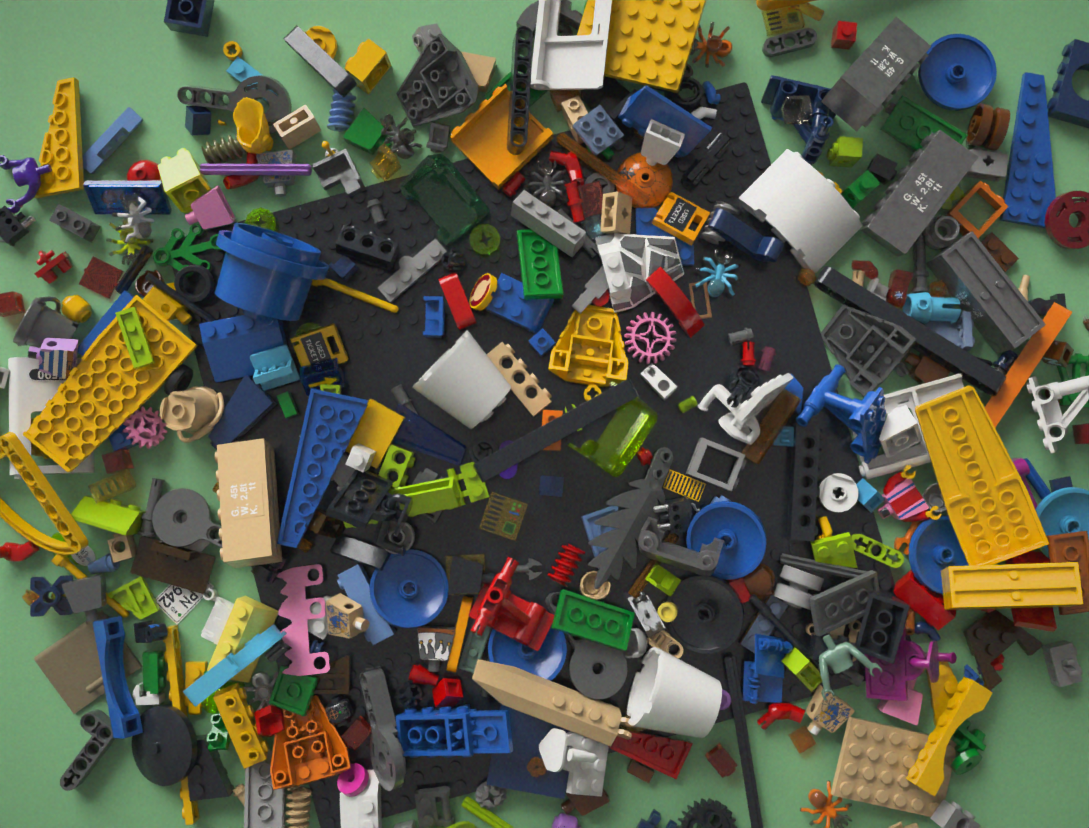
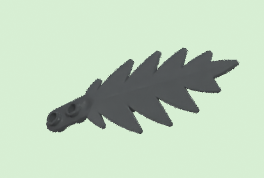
[588,447,673,589]

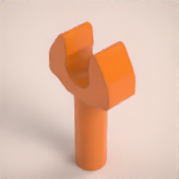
[894,522,921,555]

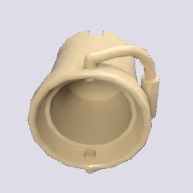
[160,386,224,443]

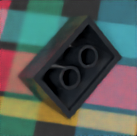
[855,591,910,664]

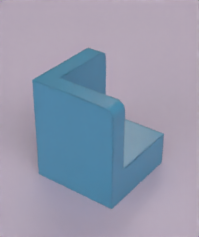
[856,478,885,513]

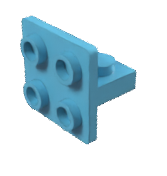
[250,344,300,390]

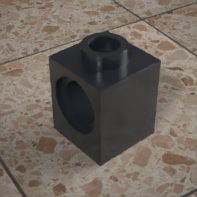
[867,153,898,185]

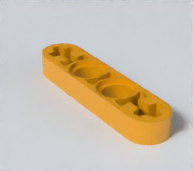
[446,596,473,673]

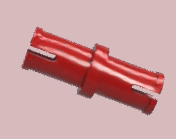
[565,182,585,223]

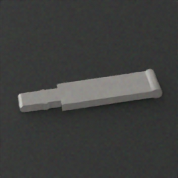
[572,266,609,314]

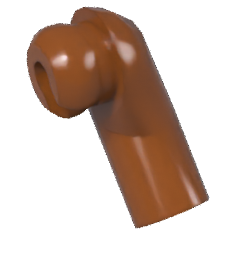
[905,608,915,635]

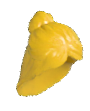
[233,97,274,154]

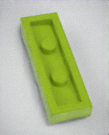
[115,307,155,369]

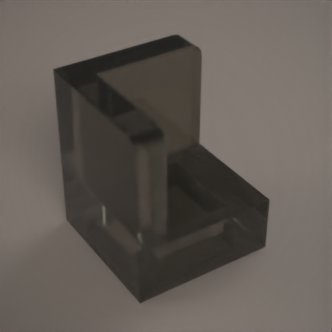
[781,96,813,124]

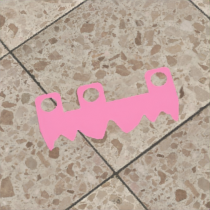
[277,564,330,676]

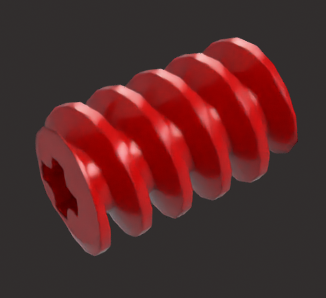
[547,543,586,587]

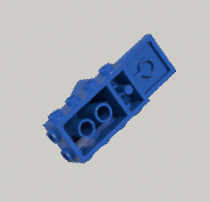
[396,704,513,758]

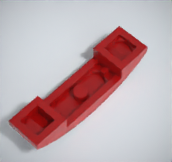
[645,267,705,338]

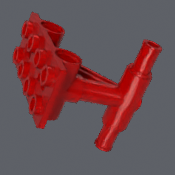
[469,557,555,651]

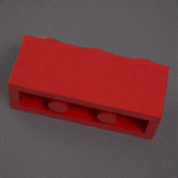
[894,569,956,631]

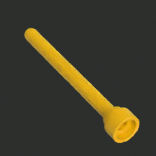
[311,278,399,313]
[51,554,129,618]

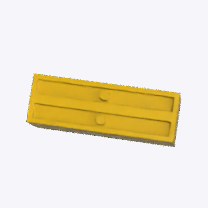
[941,562,1083,610]

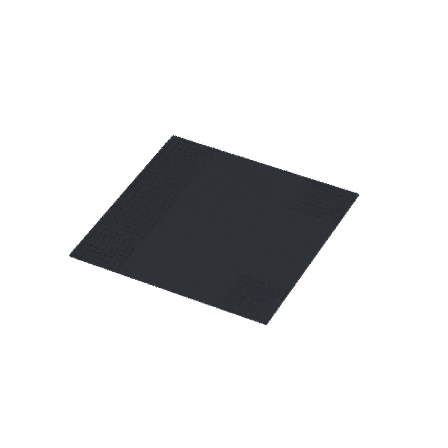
[172,82,915,828]

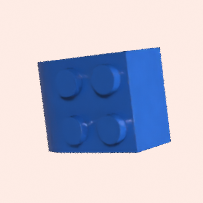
[485,273,554,334]

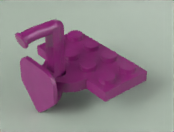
[865,627,957,701]

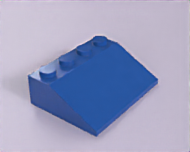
[618,85,712,158]
[199,315,287,383]

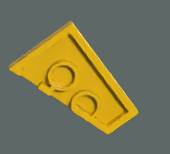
[926,661,958,726]

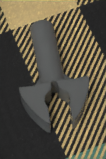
[510,558,542,580]

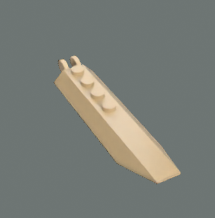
[472,659,634,746]

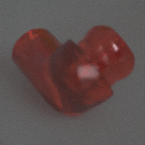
[851,260,878,280]

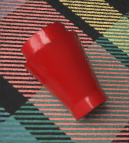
[408,664,439,686]

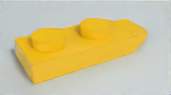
[185,661,207,715]

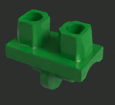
[207,713,232,752]
[952,719,986,753]

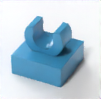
[772,426,794,446]

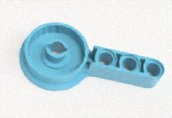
[183,624,287,707]

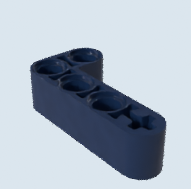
[708,208,784,262]

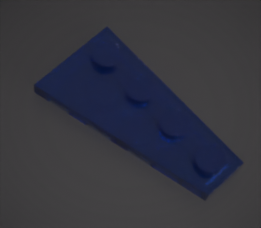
[392,403,466,466]

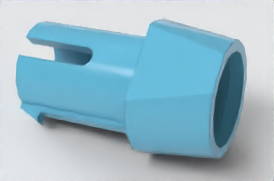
[902,292,961,324]

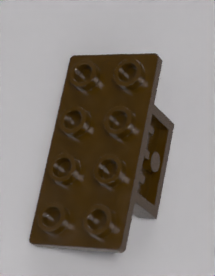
[130,536,216,594]

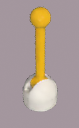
[322,141,339,158]

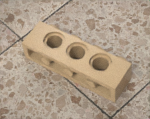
[487,342,552,417]

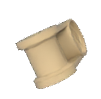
[647,630,683,658]

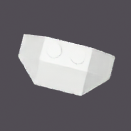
[340,769,382,828]

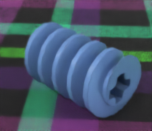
[327,89,357,132]

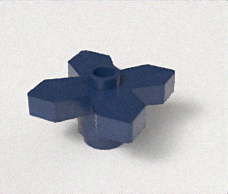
[30,575,73,617]

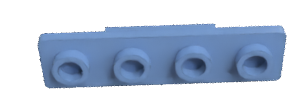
[83,107,143,174]

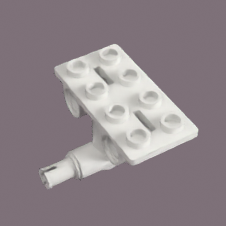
[1026,375,1089,454]

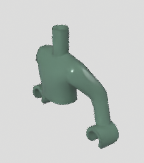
[819,635,882,701]

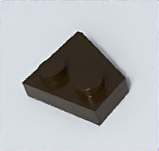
[312,655,351,694]

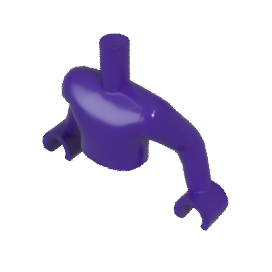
[0,155,52,213]

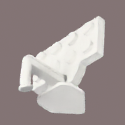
[697,373,794,445]
[539,728,609,796]

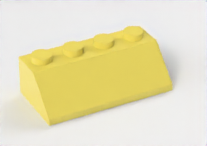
[207,595,279,683]

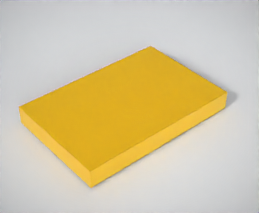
[346,399,405,469]

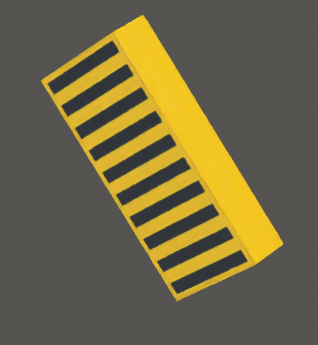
[663,469,706,502]

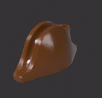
[743,563,775,604]

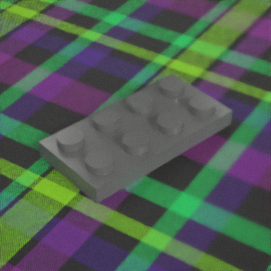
[809,570,880,636]

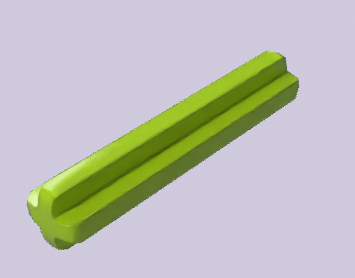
[461,796,513,828]

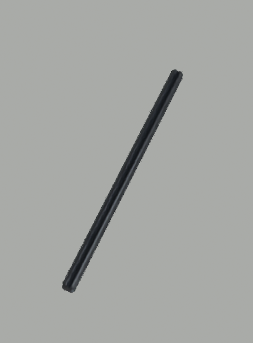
[724,655,763,828]

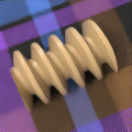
[285,786,312,828]

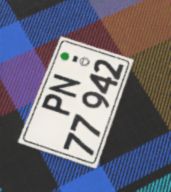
[155,582,214,624]

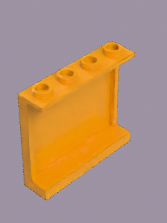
[450,84,553,190]

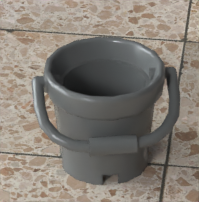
[13,296,79,348]

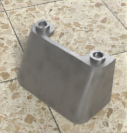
[638,517,724,576]

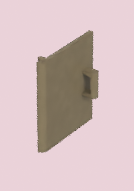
[34,610,142,714]

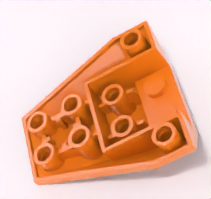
[270,695,351,790]

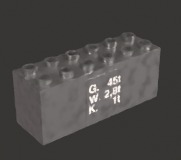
[821,17,931,132]
[861,130,978,257]
[926,232,1046,354]

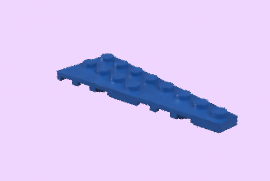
[999,72,1058,229]
[277,388,369,548]

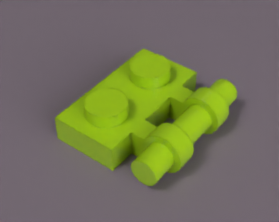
[447,462,490,507]

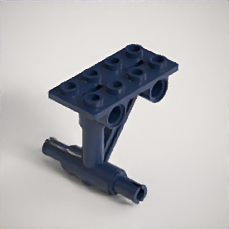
[761,75,836,166]

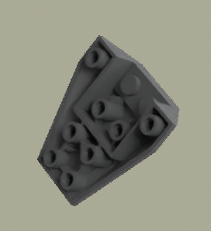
[396,34,478,127]

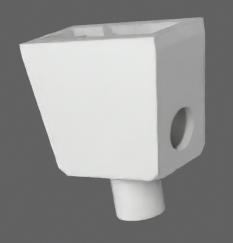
[641,119,685,166]

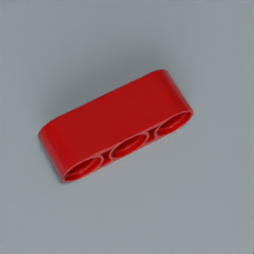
[438,272,477,330]

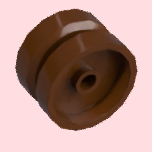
[966,103,1010,151]

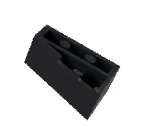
[187,734,234,801]

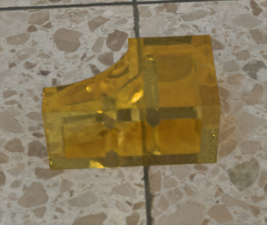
[370,143,401,181]

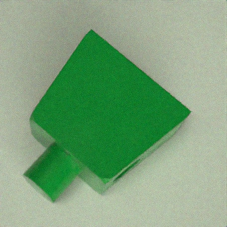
[343,108,392,155]
[841,170,880,209]

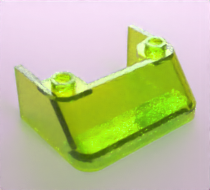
[568,380,658,477]

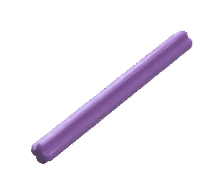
[200,164,312,176]

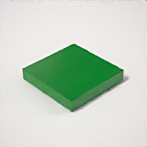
[269,665,319,716]

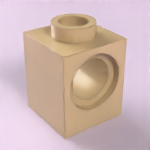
[107,533,137,563]

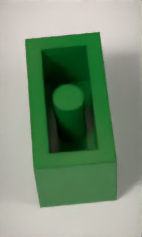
[277,391,299,419]

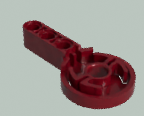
[1045,191,1089,249]

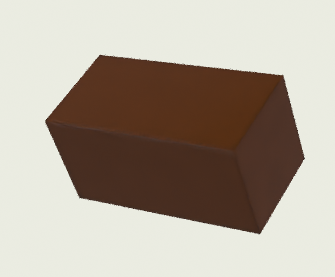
[627,759,655,783]

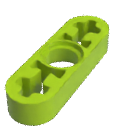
[851,534,904,568]

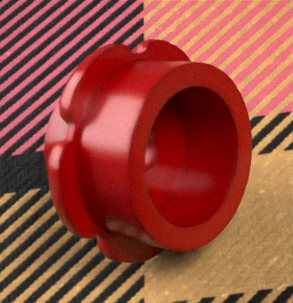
[636,447,653,466]

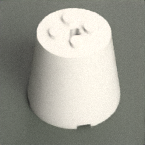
[413,331,511,429]
[627,647,722,738]

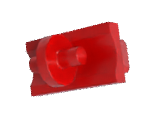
[34,250,73,284]

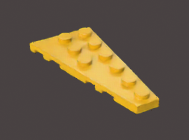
[34,77,84,199]

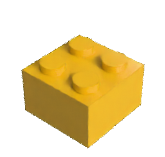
[345,38,392,95]

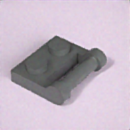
[415,786,454,828]

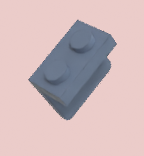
[573,105,624,155]
[925,311,975,352]

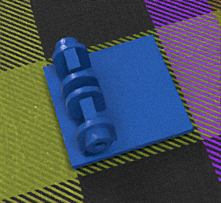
[755,634,793,678]
[743,661,783,704]

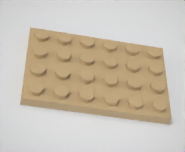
[831,716,956,817]

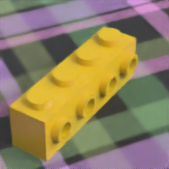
[213,683,270,769]

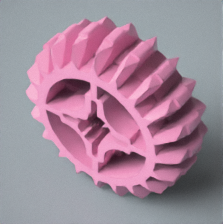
[624,312,676,364]

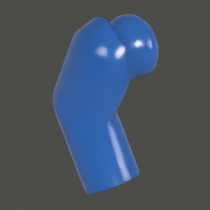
[702,81,721,104]

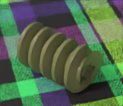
[202,133,246,164]

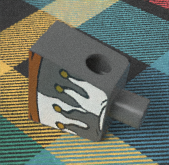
[417,625,456,672]

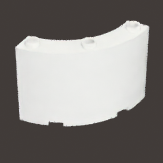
[739,149,862,275]

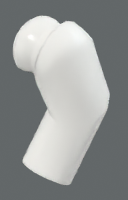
[691,107,717,119]

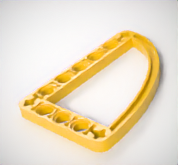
[0,432,88,555]

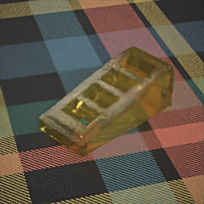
[88,469,136,503]

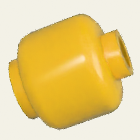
[61,295,92,323]

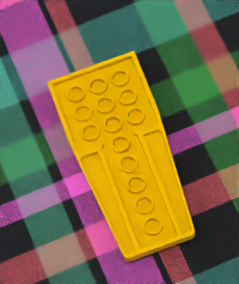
[915,386,1049,566]

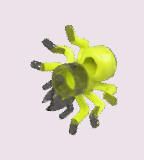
[106,219,154,265]

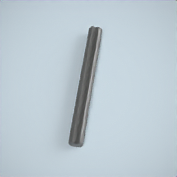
[780,553,868,579]

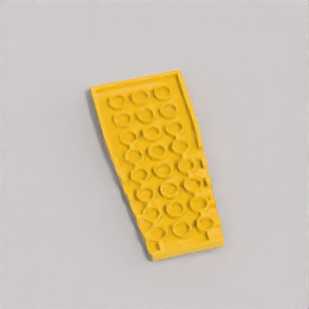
[23,295,198,472]

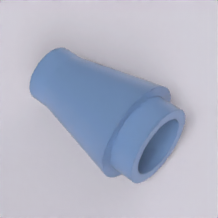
[88,553,120,574]

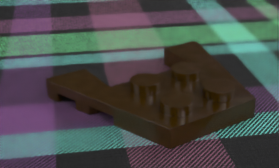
[963,610,1044,691]

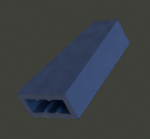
[208,375,277,450]

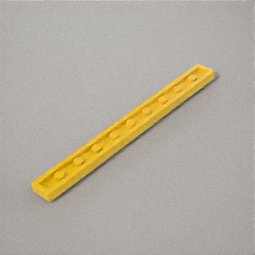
[163,625,199,825]

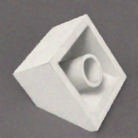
[879,405,923,458]

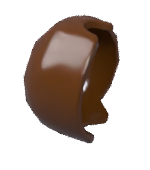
[135,270,165,298]

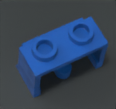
[423,296,445,338]

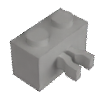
[1042,640,1082,687]

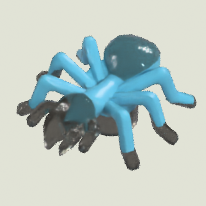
[695,249,742,297]

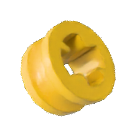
[223,41,242,61]

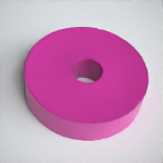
[337,763,369,797]

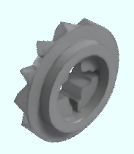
[475,782,507,810]

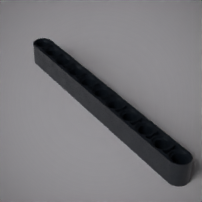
[814,266,1006,396]

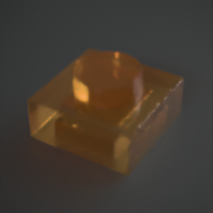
[788,725,816,754]

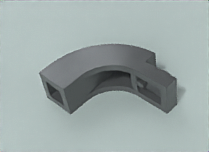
[516,0,583,38]

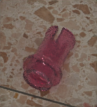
[758,346,777,372]

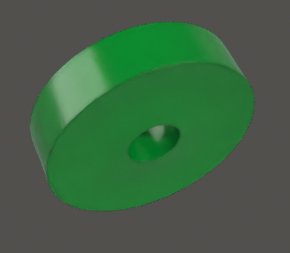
[951,748,982,775]

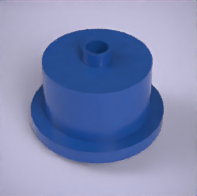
[215,223,329,321]

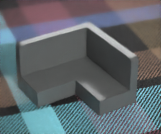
[312,149,366,198]

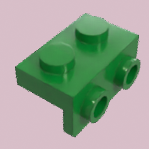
[142,651,166,694]

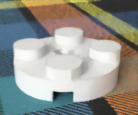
[819,473,859,513]

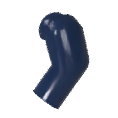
[915,621,941,641]

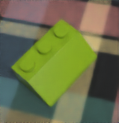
[71,493,146,536]

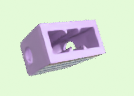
[28,338,78,380]

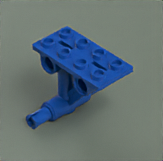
[796,364,886,464]

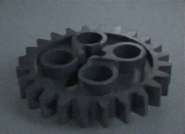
[676,798,737,828]

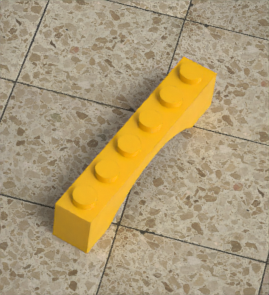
[906,677,993,797]

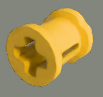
[584,385,601,401]

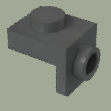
[426,122,451,153]

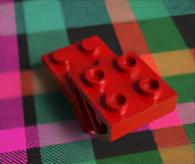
[1005,551,1057,632]

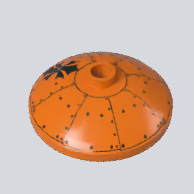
[616,153,673,208]

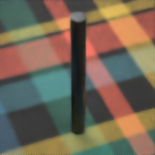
[144,273,215,322]

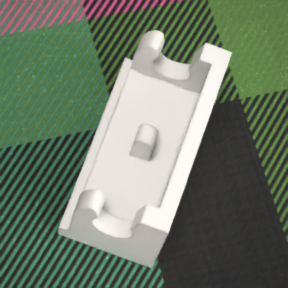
[201,597,234,645]

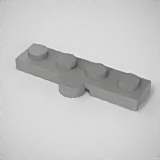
[378,238,446,303]

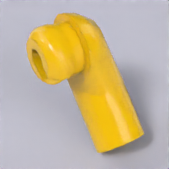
[816,516,833,540]

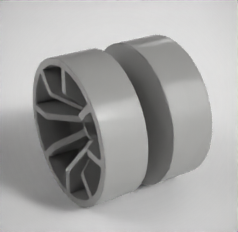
[773,564,824,610]

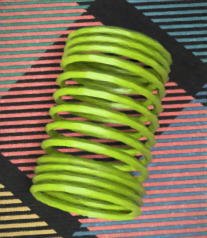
[678,396,698,413]

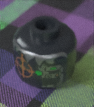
[325,696,354,727]

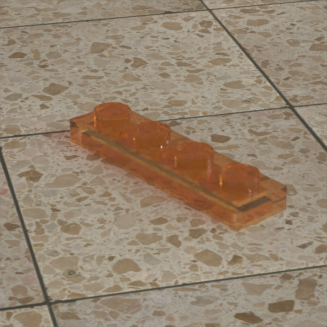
[742,389,802,464]

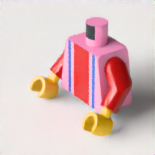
[877,465,942,522]

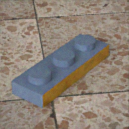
[739,595,788,653]

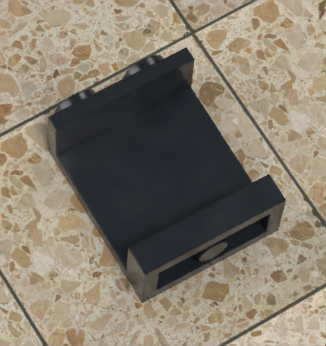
[581,76,637,125]

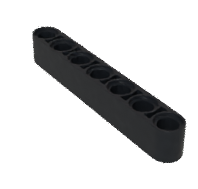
[507,26,533,155]

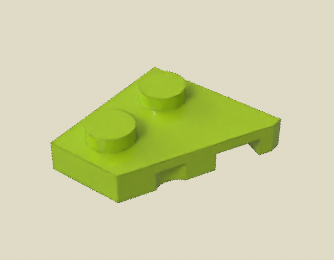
[810,532,857,568]
[107,576,160,620]

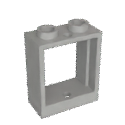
[686,438,746,491]

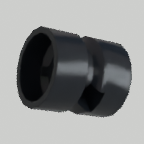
[251,555,287,583]

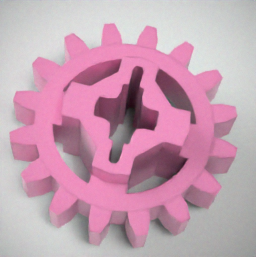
[123,406,168,449]

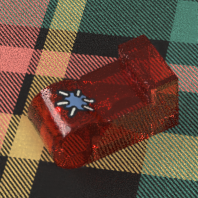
[886,269,913,308]

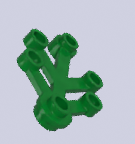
[153,224,222,277]

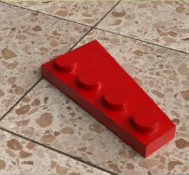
[608,730,693,779]

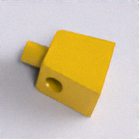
[143,283,192,325]

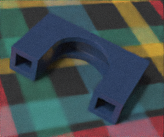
[1047,39,1089,128]

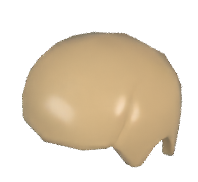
[580,571,611,600]

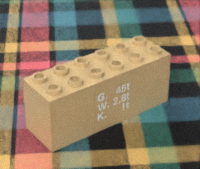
[215,438,282,568]

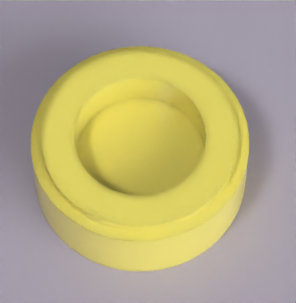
[657,602,678,622]

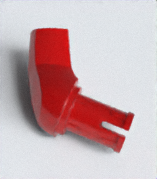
[549,150,584,188]
[223,152,260,189]
[0,541,39,561]
[757,702,806,730]

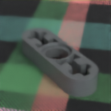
[762,28,817,57]

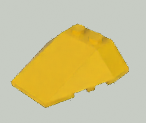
[548,305,628,387]

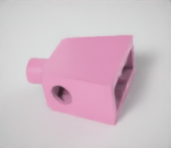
[185,185,236,229]
[877,678,923,725]

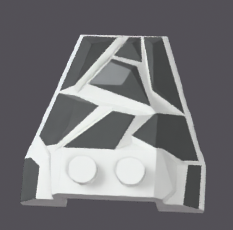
[595,233,684,313]

